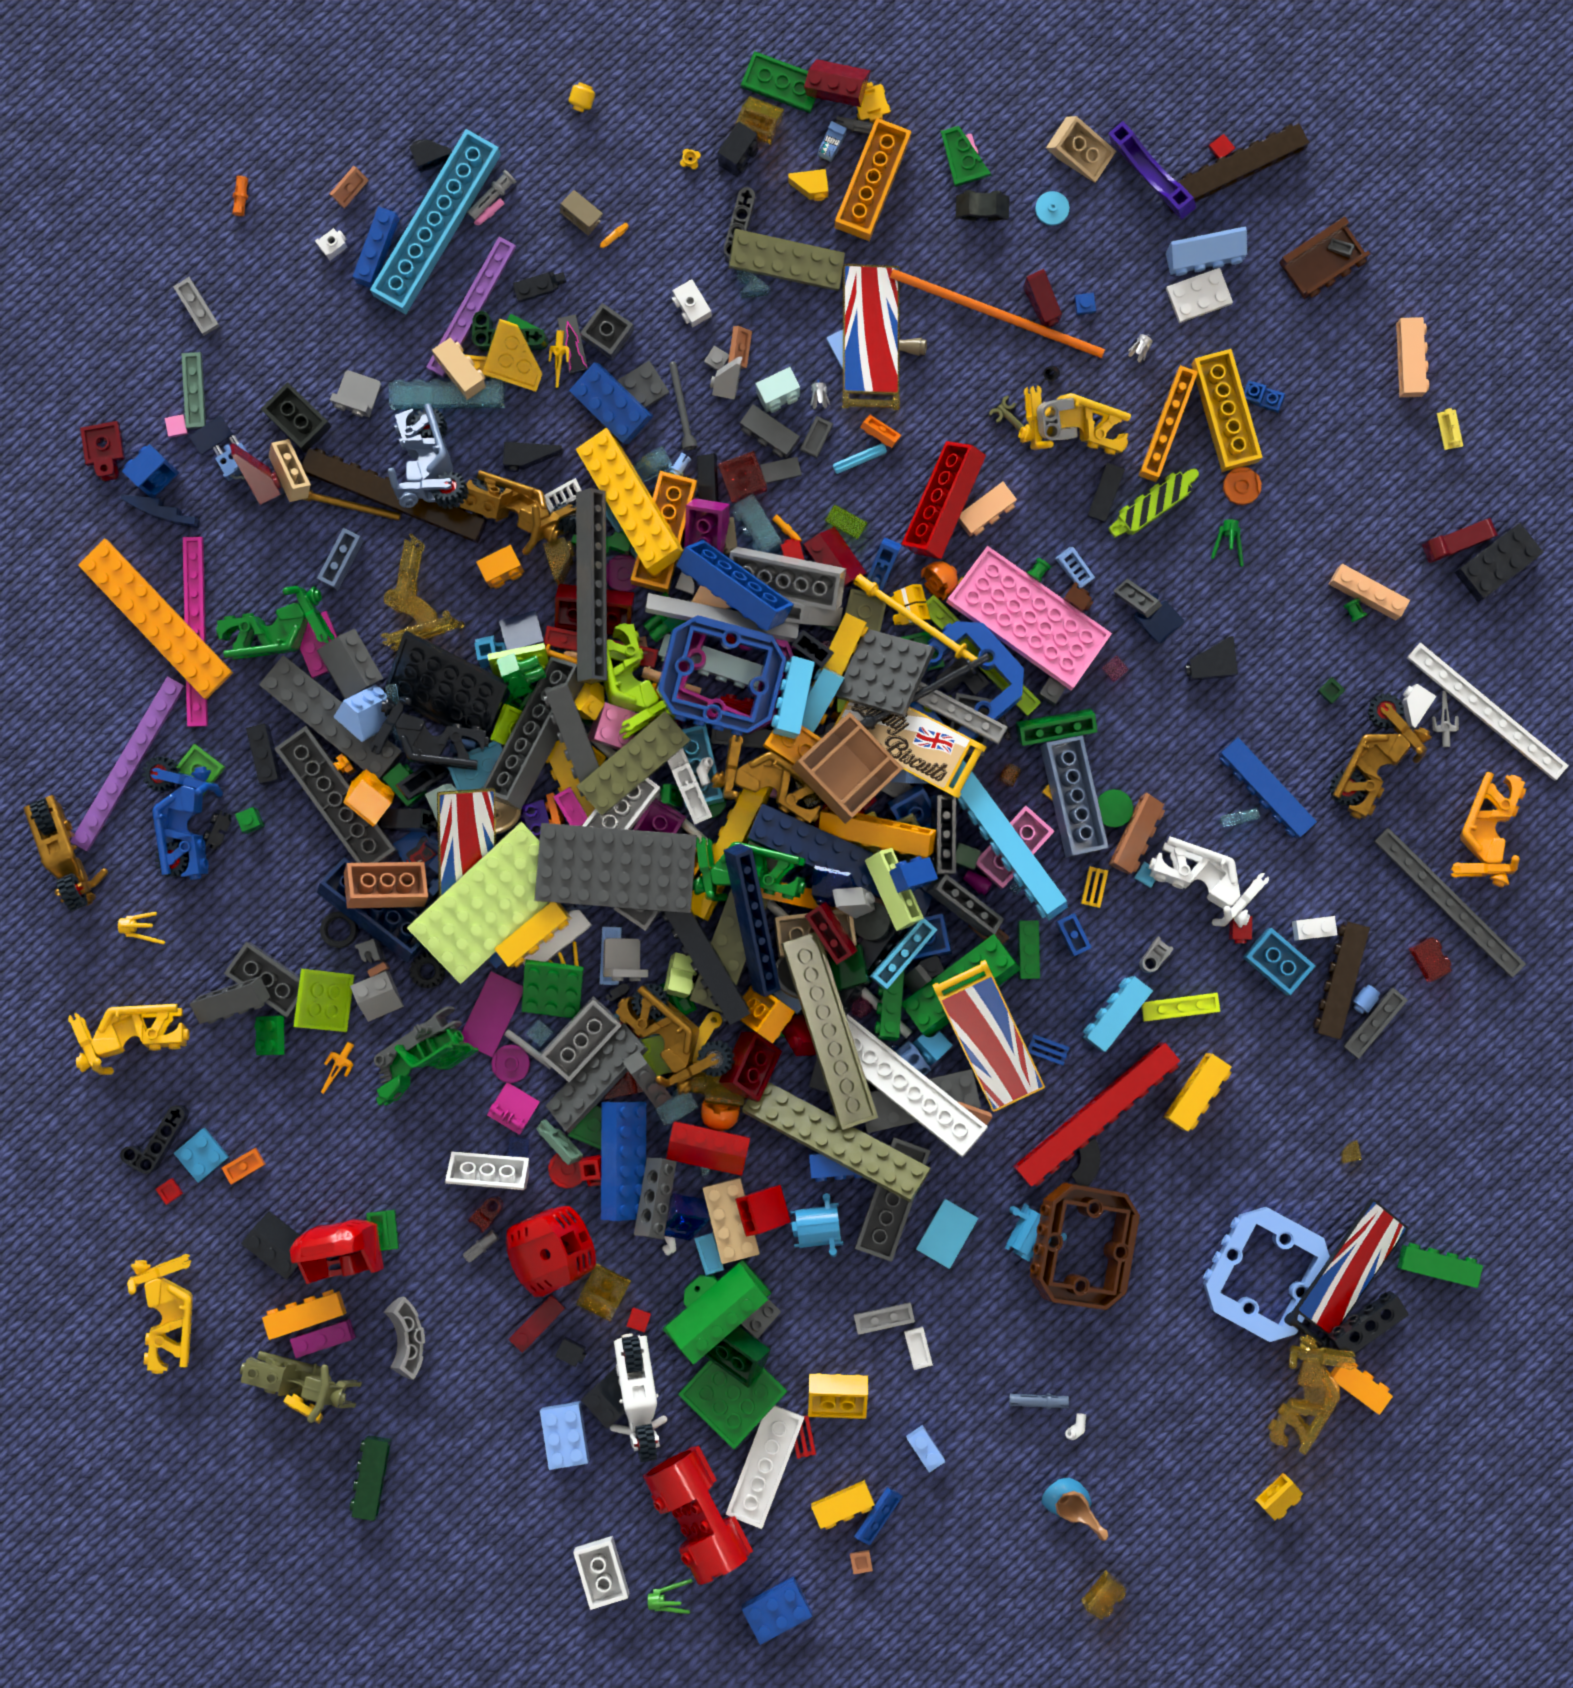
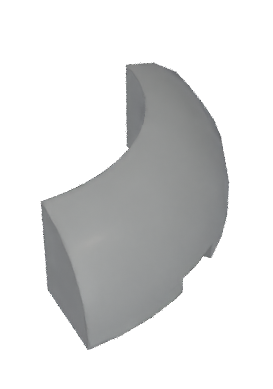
[384,1297,425,1380]

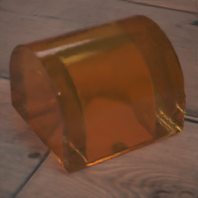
[998,763,1021,787]

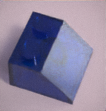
[664,1194,710,1241]

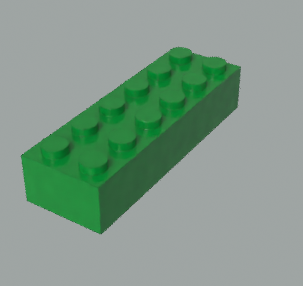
[902,934,1021,1037]

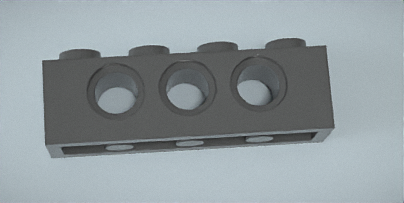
[634,1158,676,1240]

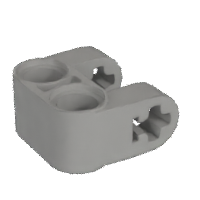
[1037,398,1078,440]

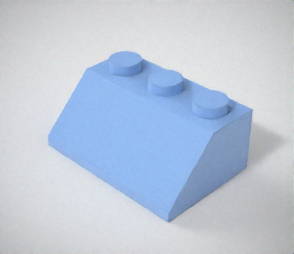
[334,684,390,742]

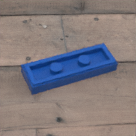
[854,1487,903,1545]

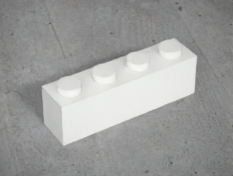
[523,910,592,966]

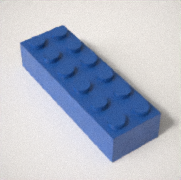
[676,540,794,631]
[601,1101,646,1221]

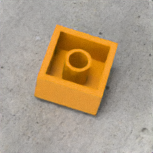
[476,545,525,589]

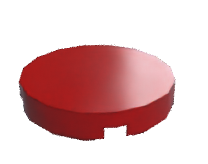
[548,1153,583,1189]

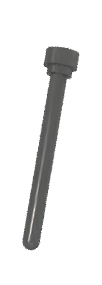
[669,361,698,451]

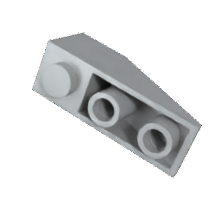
[785,601,843,626]

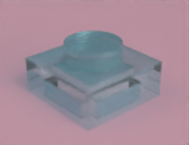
[526,1019,554,1047]

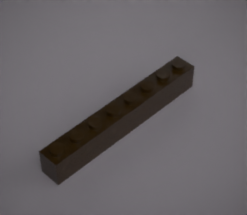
[1167,123,1309,214]

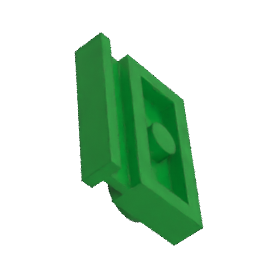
[366,1210,399,1251]

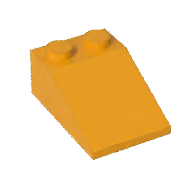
[740,985,795,1043]

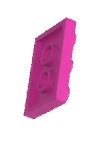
[300,611,337,679]

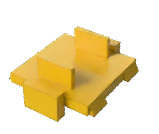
[856,82,891,123]

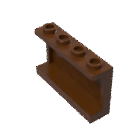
[1279,217,1370,300]

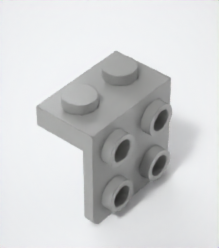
[330,370,381,418]
[603,938,648,981]

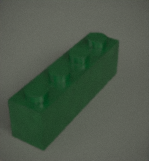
[350,1435,391,1521]

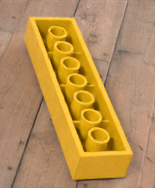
[576,428,684,576]

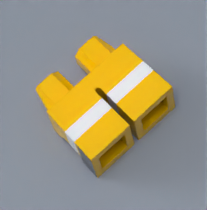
[890,584,931,625]

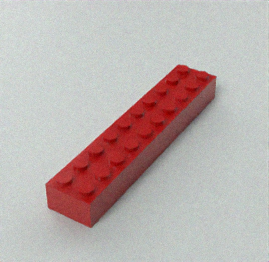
[1013,1043,1180,1187]

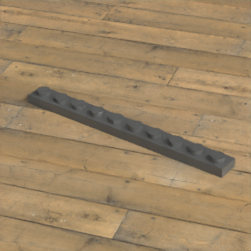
[1373,828,1526,978]

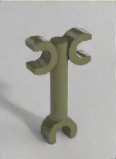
[988,395,1029,443]

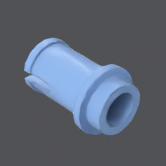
[669,453,691,476]

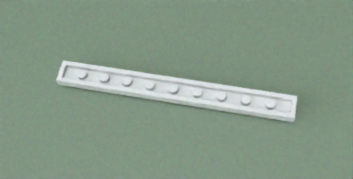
[1407,643,1569,781]

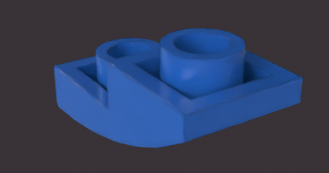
[1244,380,1285,413]

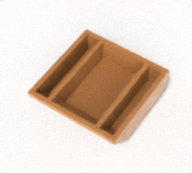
[791,712,903,824]

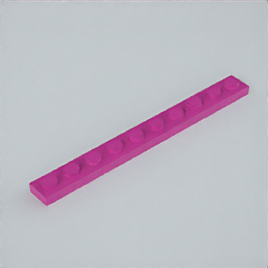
[183,537,208,727]

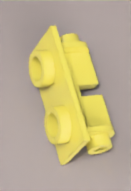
[1437,408,1463,450]

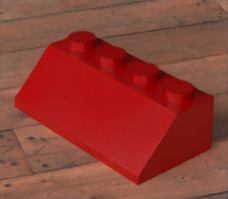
[666,1121,751,1176]

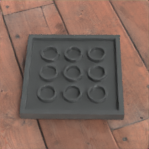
[835,629,935,718]

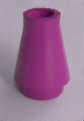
[963,870,993,895]

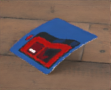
[393,832,437,866]

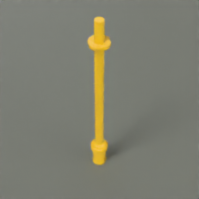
[854,574,977,662]

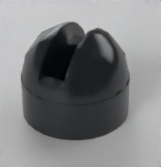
[1043,365,1060,382]

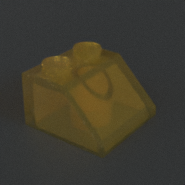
[543,537,575,586]
[576,1264,631,1322]
[1081,1570,1127,1620]

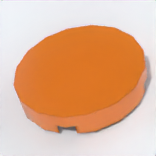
[1223,467,1262,505]

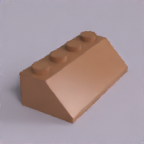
[1108,793,1165,875]

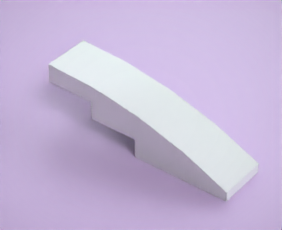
[667,748,712,824]

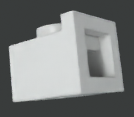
[315,228,347,261]

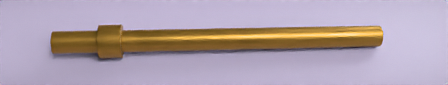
[303,490,401,521]

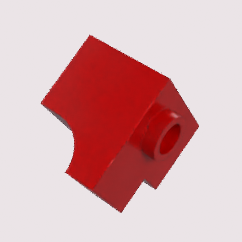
[579,1155,601,1187]

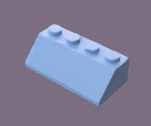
[1166,226,1247,276]

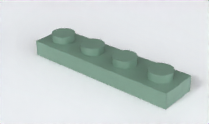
[181,352,206,430]

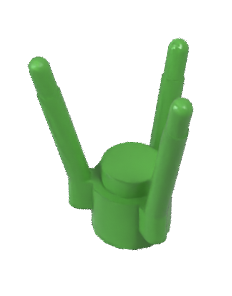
[648,1579,692,1614]

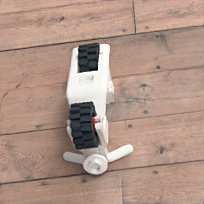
[610,1333,667,1463]

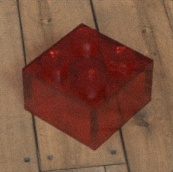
[718,451,767,504]

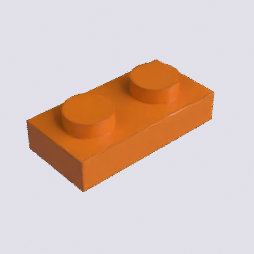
[860,415,901,448]
[221,1148,266,1184]

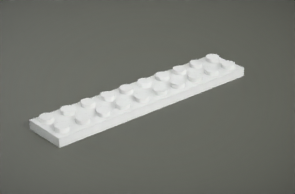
[846,1014,988,1158]

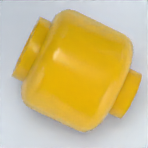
[569,82,595,113]

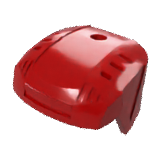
[506,1206,596,1297]
[290,1219,384,1284]

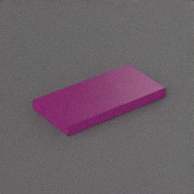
[462,971,523,1057]

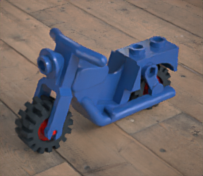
[142,756,223,880]

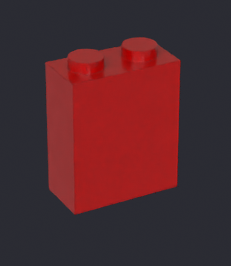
[735,1185,791,1237]

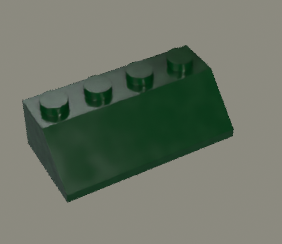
[704,1326,771,1388]

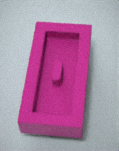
[553,787,588,826]

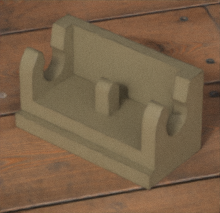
[560,190,603,236]

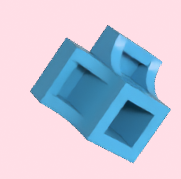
[474,635,506,668]
[912,1031,953,1066]

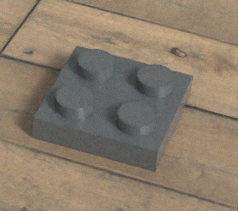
[617,360,670,408]

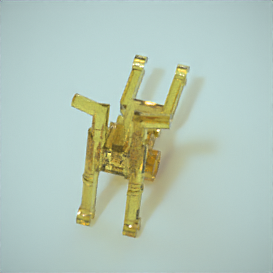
[381,534,465,651]

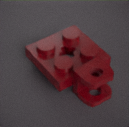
[80,421,125,481]

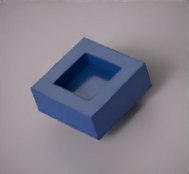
[1074,293,1096,315]

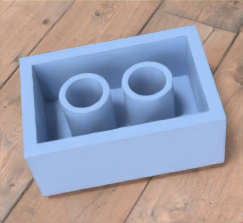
[540,1401,590,1470]

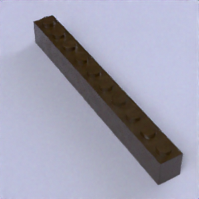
[302,448,487,544]

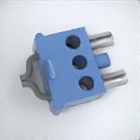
[213,435,248,481]

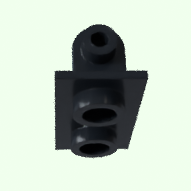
[203,810,232,850]

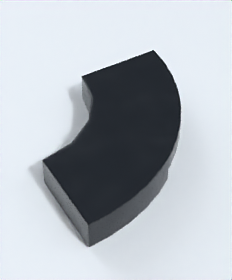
[1071,1138,1101,1186]

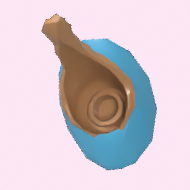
[1041,1478,1108,1541]

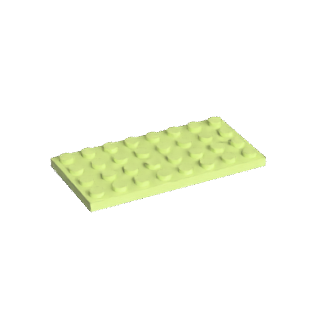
[407,821,549,984]

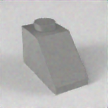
[710,357,743,399]
[832,887,875,919]

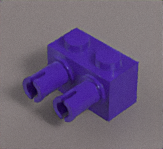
[520,800,550,841]

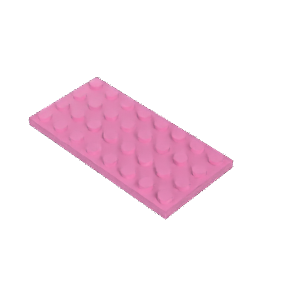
[946,546,1112,691]

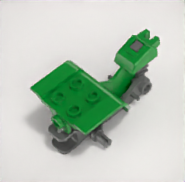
[374,1006,479,1106]

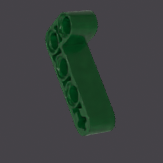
[472,311,549,351]

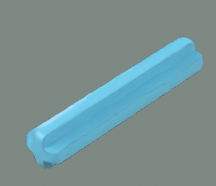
[833,443,887,474]

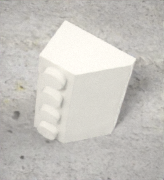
[445,1152,529,1190]

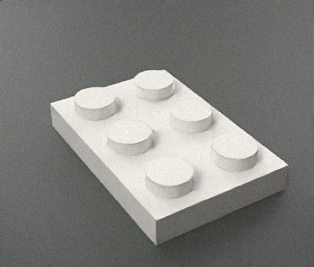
[1166,268,1233,323]

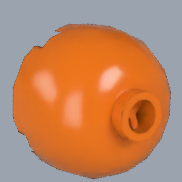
[921,561,958,600]
[701,1099,740,1131]

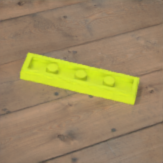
[1141,993,1220,1022]

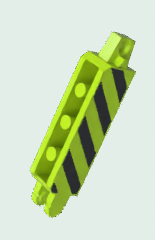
[1108,468,1199,538]

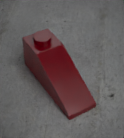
[508,1294,565,1353]

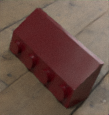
[555,584,635,635]

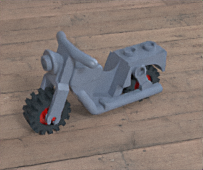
[388,403,469,509]

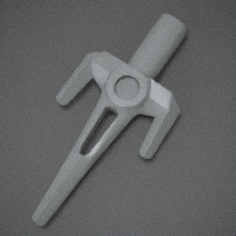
[1432,690,1459,747]

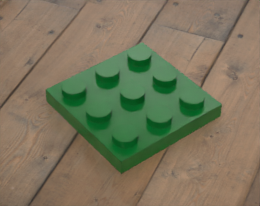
[522,959,584,1018]

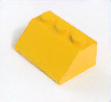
[808,1373,868,1419]

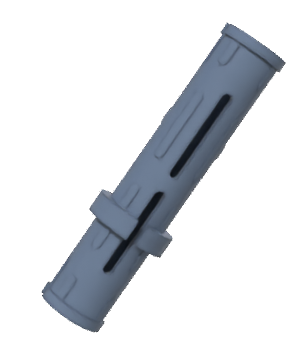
[1009,1393,1069,1409]

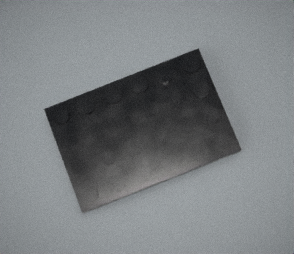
[384,630,509,736]

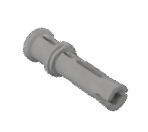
[467,170,516,220]

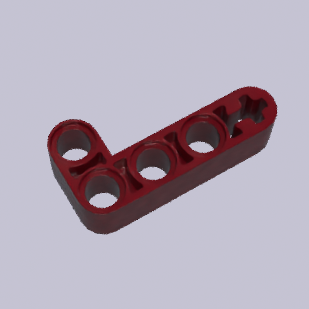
[1422,518,1498,563]

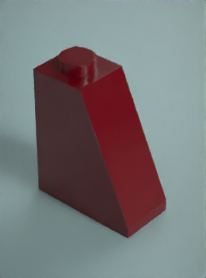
[1023,269,1062,327]

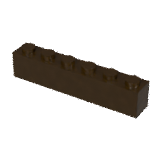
[1313,921,1370,1039]

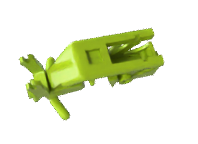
[603,623,675,739]

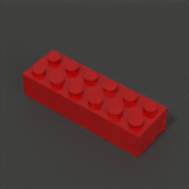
[901,441,986,559]

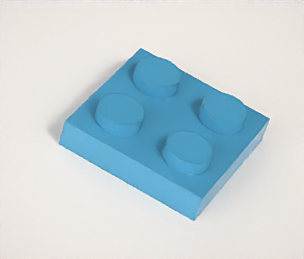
[174,1128,229,1183]

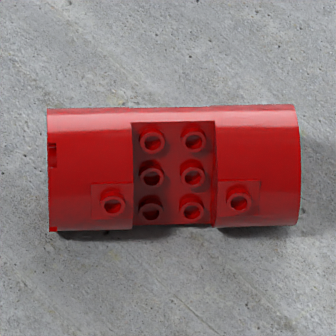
[643,1445,753,1585]

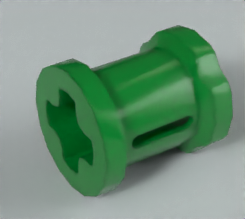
[1027,558,1051,582]
[1343,598,1367,623]

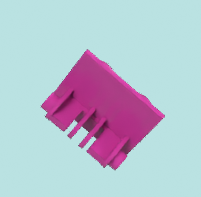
[487,1083,540,1135]

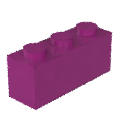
[290,1319,356,1358]

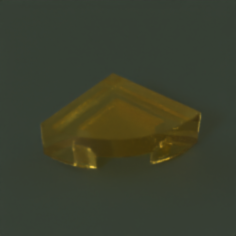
[1341,1140,1362,1163]

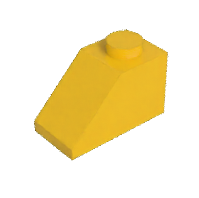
[788,169,829,201]
[575,683,605,720]

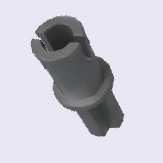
[463,1230,499,1262]

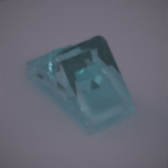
[736,269,770,298]

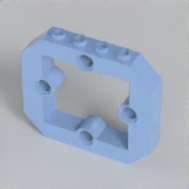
[1203,1207,1330,1342]

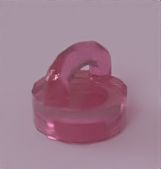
[852,997,873,1018]

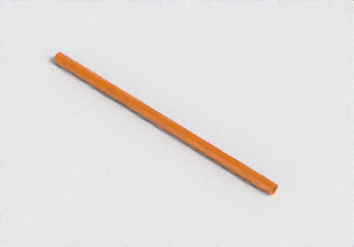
[890,269,1105,358]

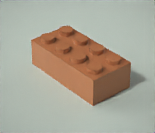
[344,862,428,908]

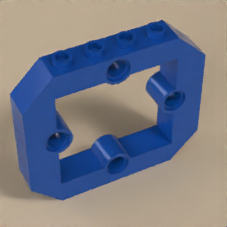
[657,615,786,736]
[910,621,1024,740]

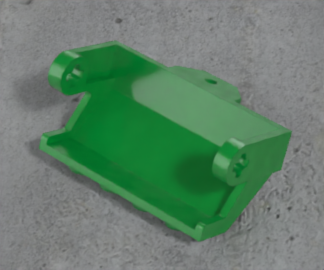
[663,1259,771,1365]

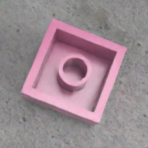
[588,702,638,750]

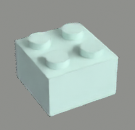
[756,367,800,413]

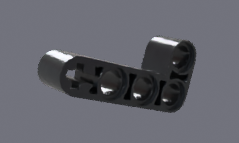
[120,1105,189,1174]

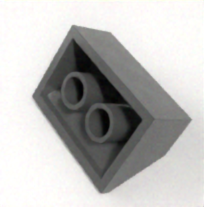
[317,629,383,700]

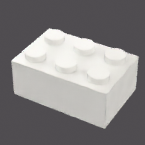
[573,1536,629,1610]

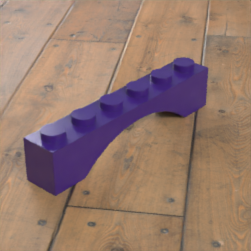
[1108,121,1196,220]

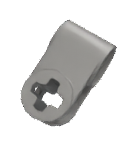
[1139,936,1174,973]

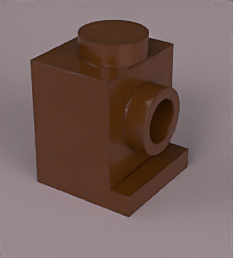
[1064,582,1093,612]

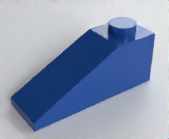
[862,537,902,591]

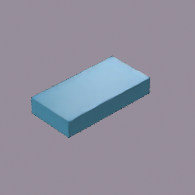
[694,1232,724,1276]

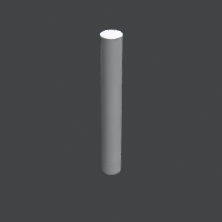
[504,1029,552,1069]

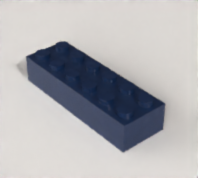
[317,857,423,963]

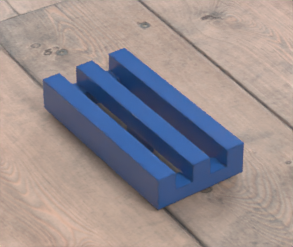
[1028,1034,1070,1065]

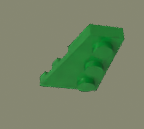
[941,126,992,187]

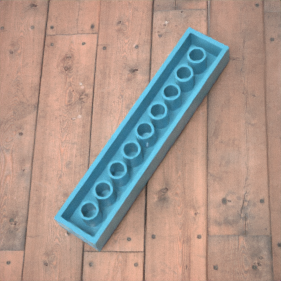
[370,129,501,314]
[949,760,1068,921]

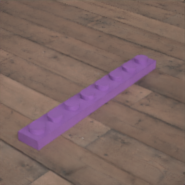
[426,237,516,378]

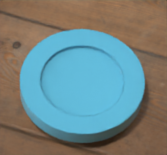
[1035,191,1069,226]

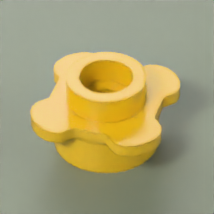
[680,149,701,170]

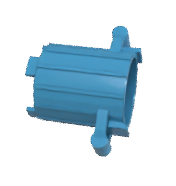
[791,1193,843,1257]
[1005,1203,1067,1261]

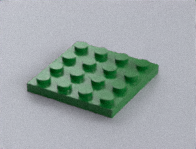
[678,1360,788,1450]

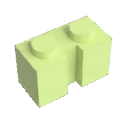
[663,952,697,998]

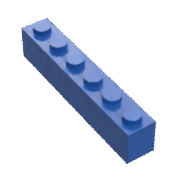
[1218,737,1317,839]

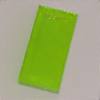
[825,504,867,540]

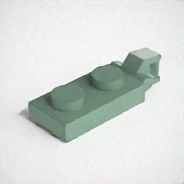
[536,1120,583,1165]

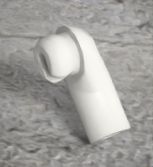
[696,757,714,786]
[662,1225,676,1255]
[1065,1413,1086,1440]

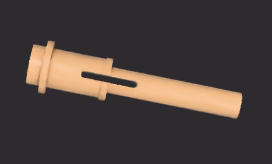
[641,666,702,694]

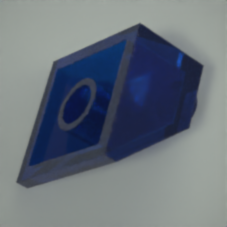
[812,865,857,907]

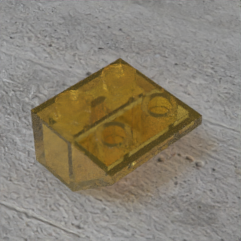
[735,96,784,145]

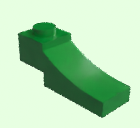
[571,531,632,557]

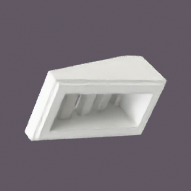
[544,478,582,514]

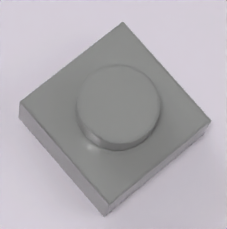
[704,346,729,371]

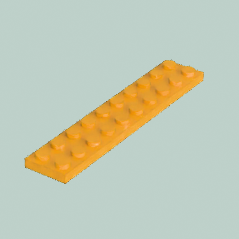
[78,538,234,700]

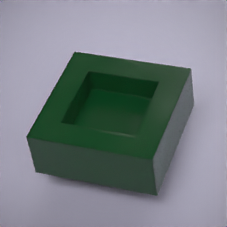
[1317,677,1345,704]

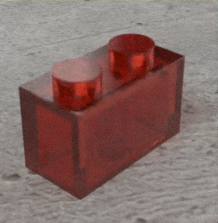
[1409,937,1452,982]

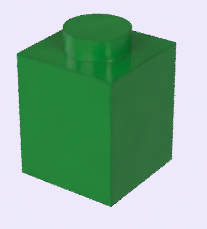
[235,807,265,834]

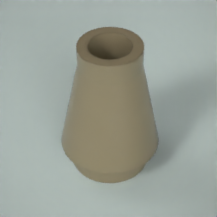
[899,338,927,356]

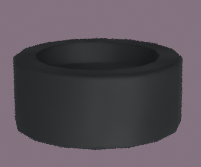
[320,911,359,948]

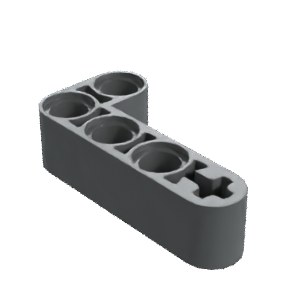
[724,187,755,262]

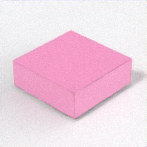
[165,414,188,438]

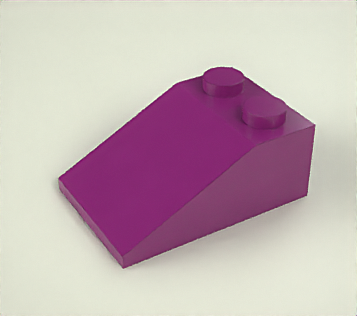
[684,498,730,553]
[633,798,686,833]

